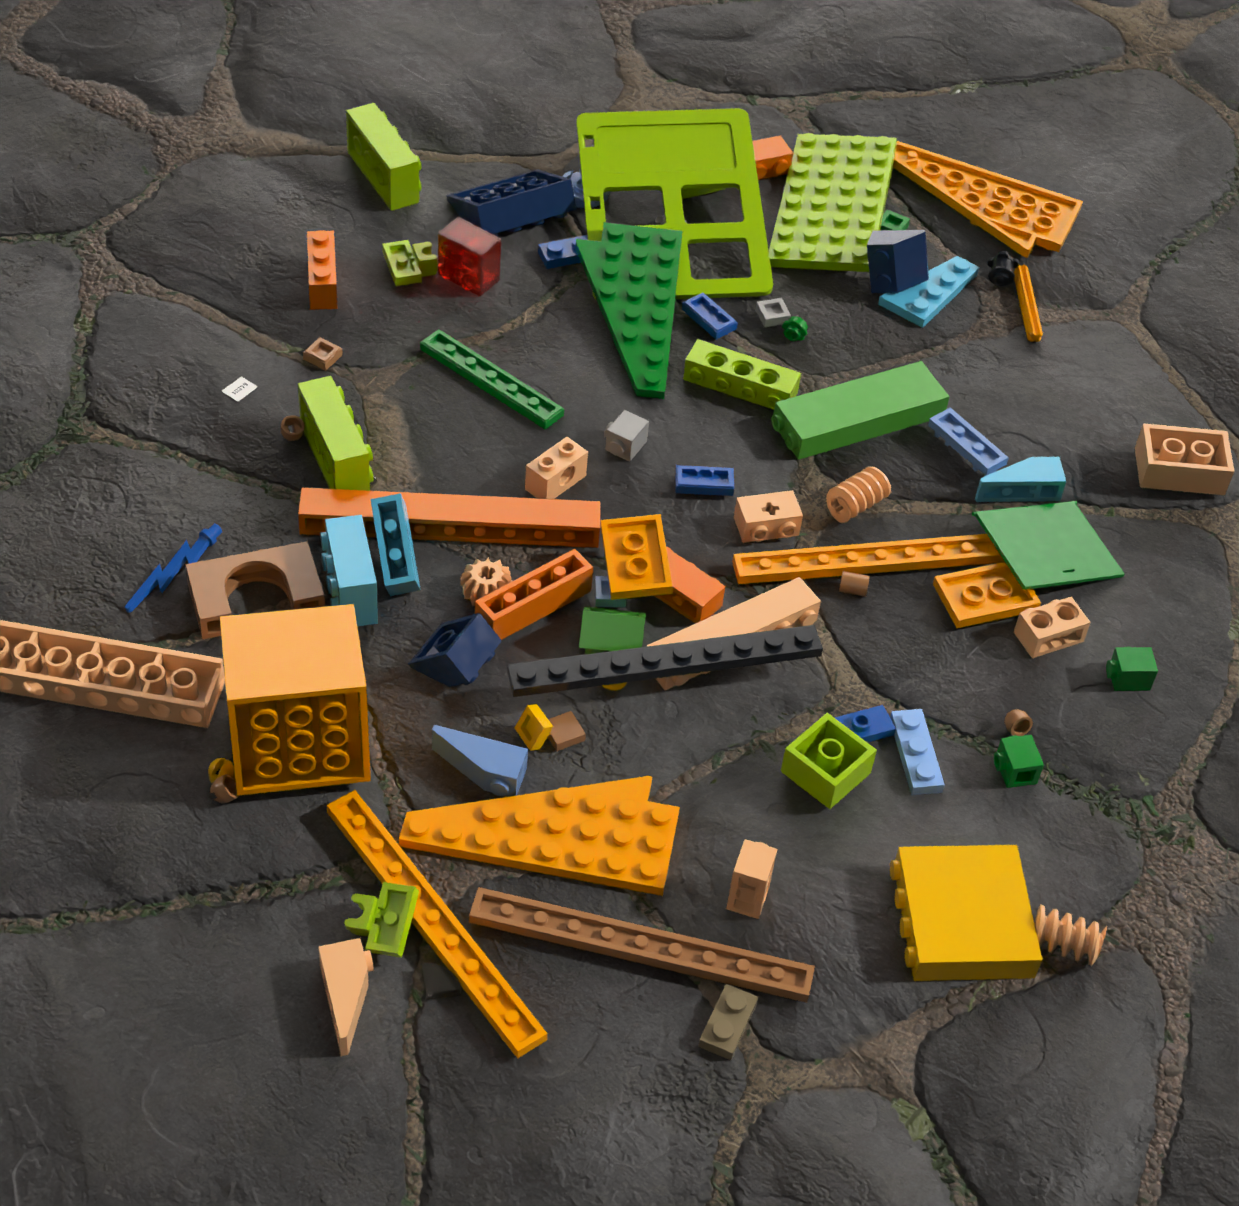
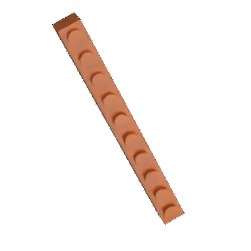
[298,488,600,548]

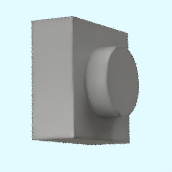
[755,298,791,328]

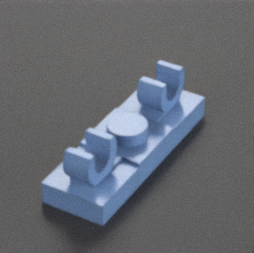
[928,408,1009,476]

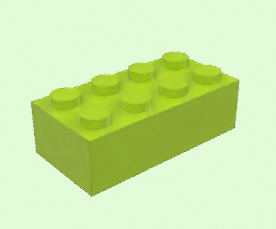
[346,103,422,211]
[298,376,374,491]

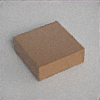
[303,337,343,371]
[548,711,586,751]

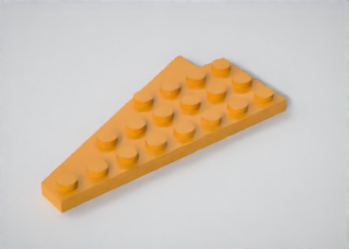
[893,141,1083,258]
[399,776,680,896]

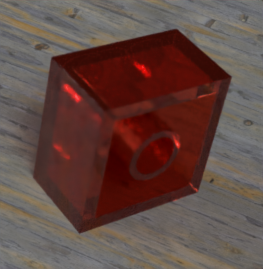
[438,217,501,297]

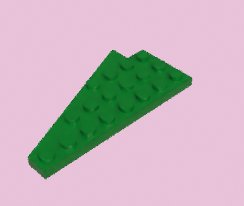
[576,222,682,399]

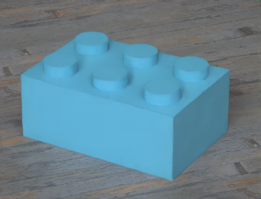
[320,515,378,626]

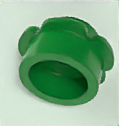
[782,316,808,341]

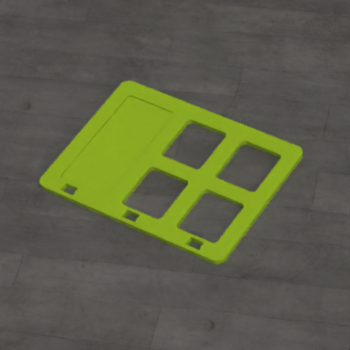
[576,108,773,299]

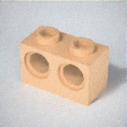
[1014,596,1091,658]
[726,839,778,919]

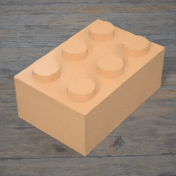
[1135,423,1234,495]

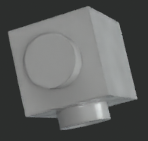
[604,410,649,461]

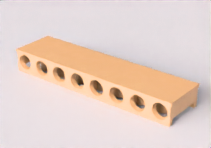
[0,620,225,728]

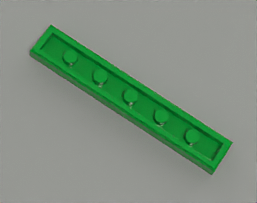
[420,329,564,430]

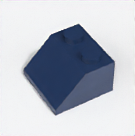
[867,230,929,293]
[408,613,502,687]

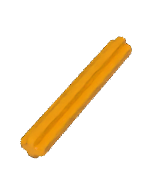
[1013,265,1043,342]

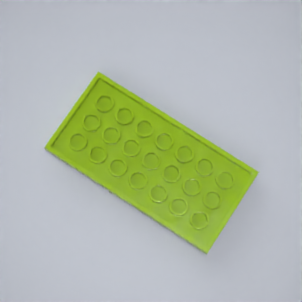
[769,133,897,272]

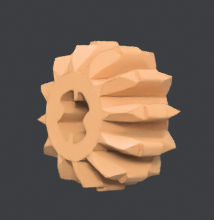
[460,557,513,606]

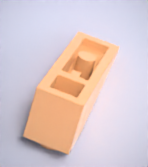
[318,938,374,1056]

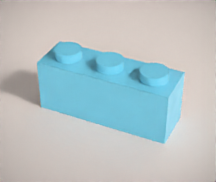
[370,493,421,596]

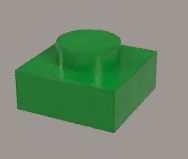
[880,210,910,231]

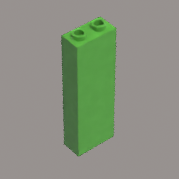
[771,361,949,460]

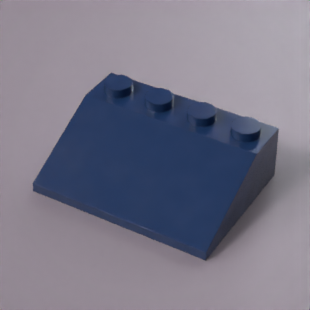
[446,169,577,239]

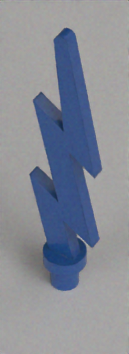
[125,524,222,613]

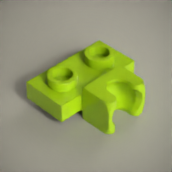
[382,240,438,286]
[345,882,419,958]

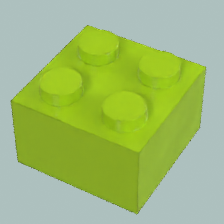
[781,713,877,809]

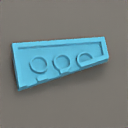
[878,256,979,328]

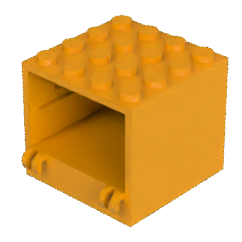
[220,604,371,796]

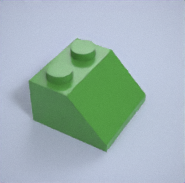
[579,606,646,654]

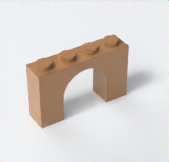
[185,541,325,639]

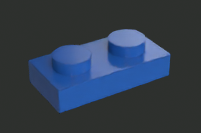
[538,235,587,269]

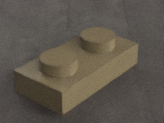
[698,984,758,1060]

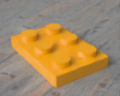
[600,514,673,600]
[933,562,1041,628]

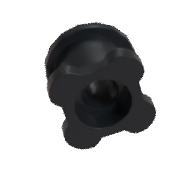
[987,251,1019,286]

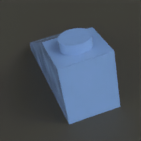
[432,725,528,797]

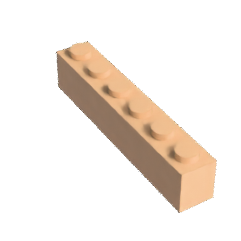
[647,577,821,690]

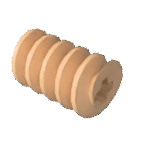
[826,467,891,523]
[1034,904,1107,966]

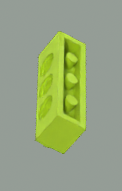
[683,339,801,410]

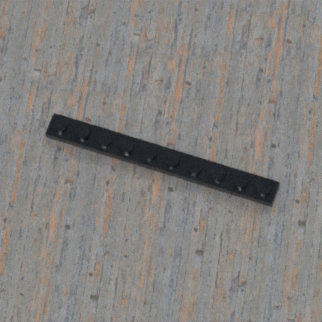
[507,625,823,697]

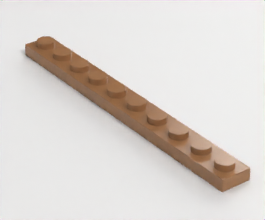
[469,887,815,1003]

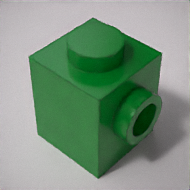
[1106,647,1158,691]
[994,734,1044,788]

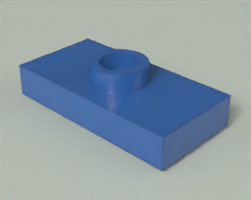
[682,293,738,339]
[675,465,734,496]
[835,705,896,743]

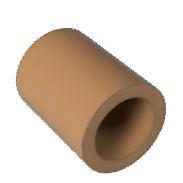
[839,571,870,597]

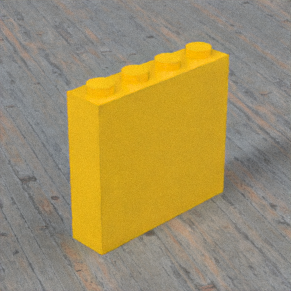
[890,845,1042,981]

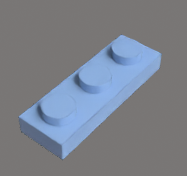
[890,709,945,795]

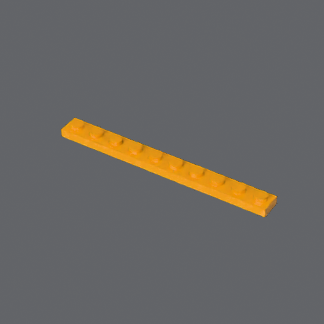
[732,534,1005,584]
[327,790,548,1059]

